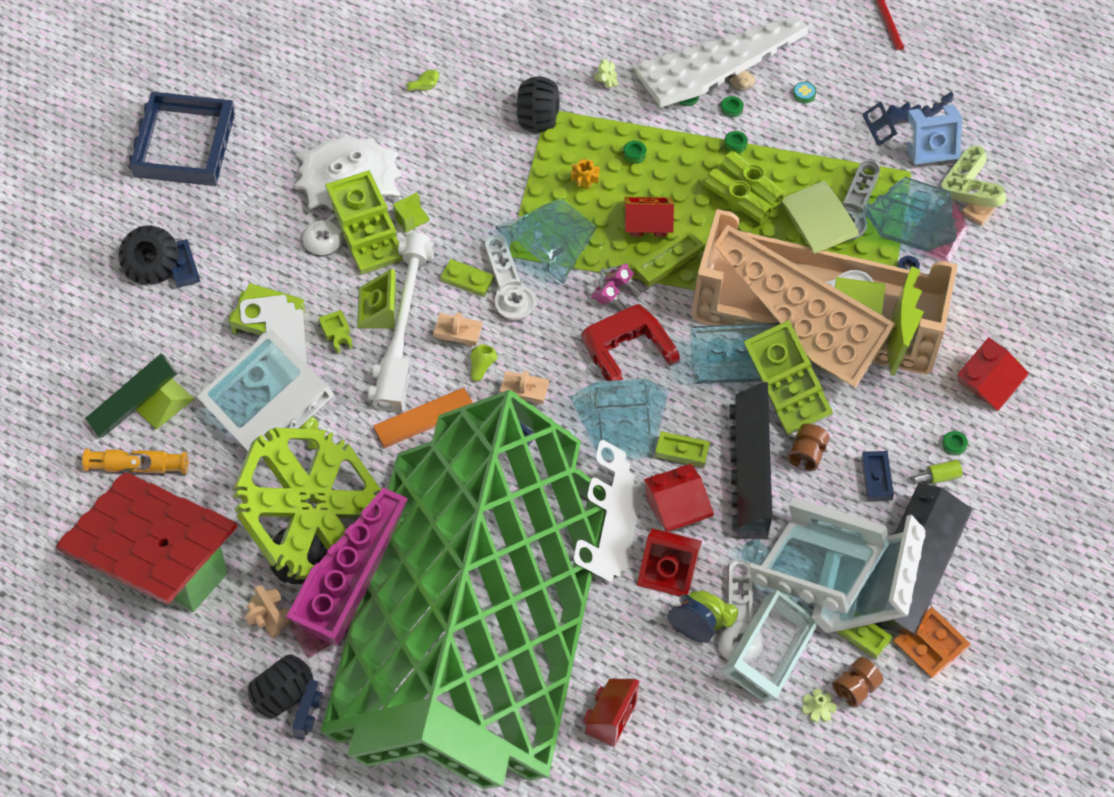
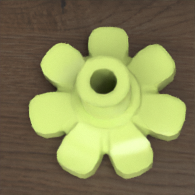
[594,59,618,88]
[802,689,837,723]

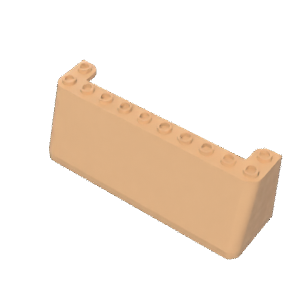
[691,209,958,375]

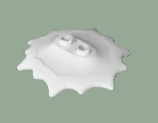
[295,133,401,211]

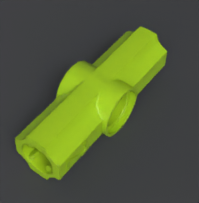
[720,151,786,209]
[704,169,773,223]

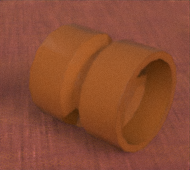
[787,423,830,471]
[832,657,884,708]

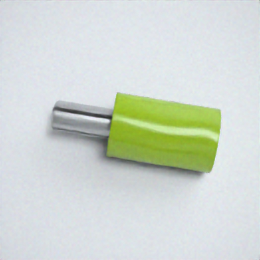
[913,459,963,484]

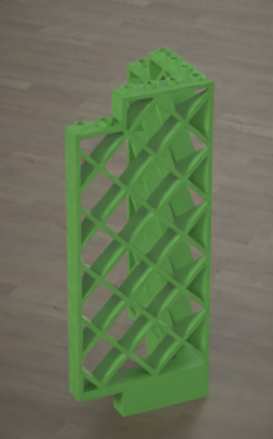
[320,390,606,790]

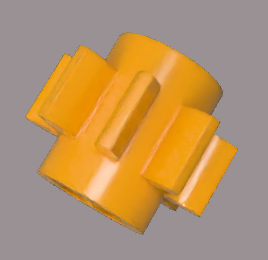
[571,159,600,189]

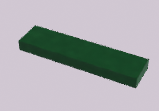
[85,353,178,438]

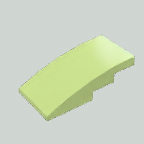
[782,181,859,254]

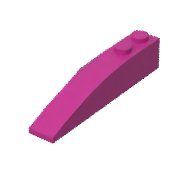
[286,487,408,647]

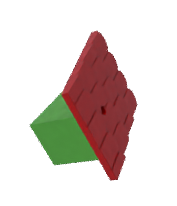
[56,473,238,612]

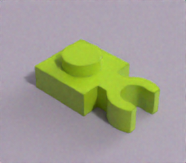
[318,310,353,354]

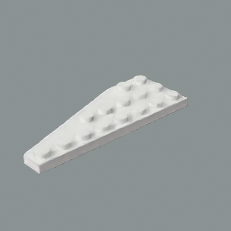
[633,16,808,107]

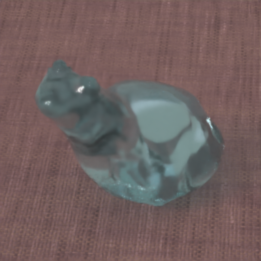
[741,539,782,568]

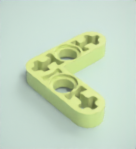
[941,145,1006,207]

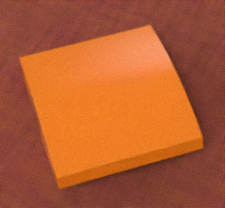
[893,607,970,678]

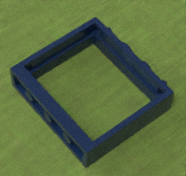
[128,91,235,186]

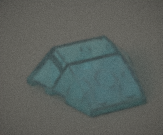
[863,177,956,252]
[495,199,597,285]
[570,379,669,461]

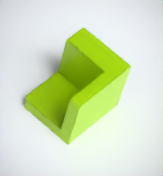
[393,192,430,233]

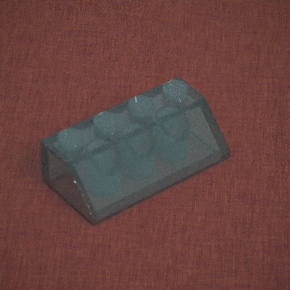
[690,323,780,384]

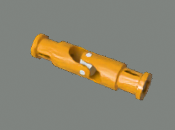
[82,448,189,474]

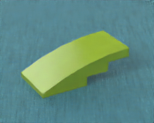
[325,170,403,275]
[887,266,924,376]
[744,320,833,436]

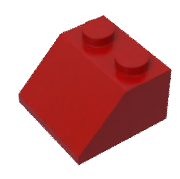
[624,197,674,237]
[957,337,1029,411]
[644,464,714,532]
[637,528,702,596]
[583,678,640,747]

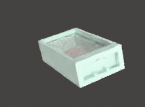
[722,590,818,703]

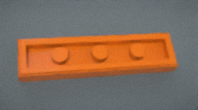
[373,387,473,449]

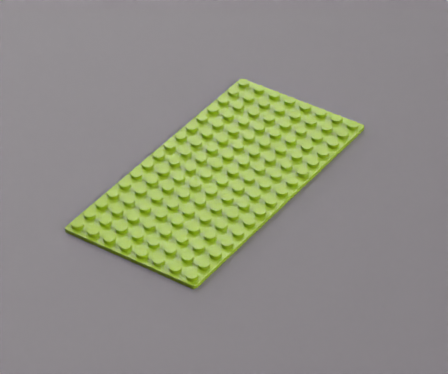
[509,111,911,290]

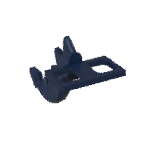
[862,92,954,145]

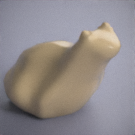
[730,70,755,90]

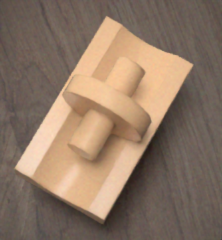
[433,312,482,346]
[499,370,549,405]
[245,585,292,639]

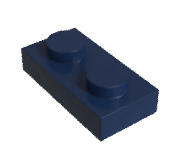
[172,239,200,288]
[861,451,894,501]
[292,679,323,740]

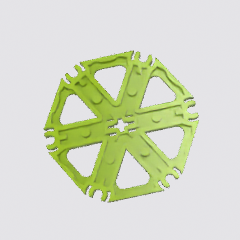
[232,427,381,579]

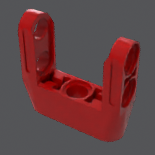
[581,304,680,392]

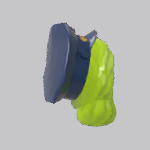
[667,590,738,643]

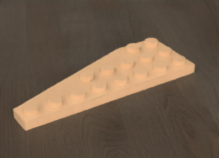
[714,224,896,388]

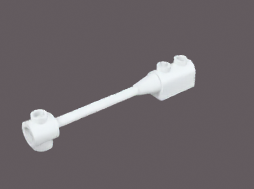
[368,233,435,413]

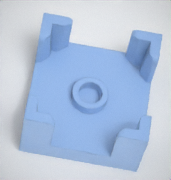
[907,104,962,165]

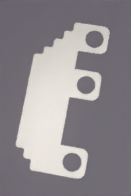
[240,295,307,420]
[574,440,642,582]

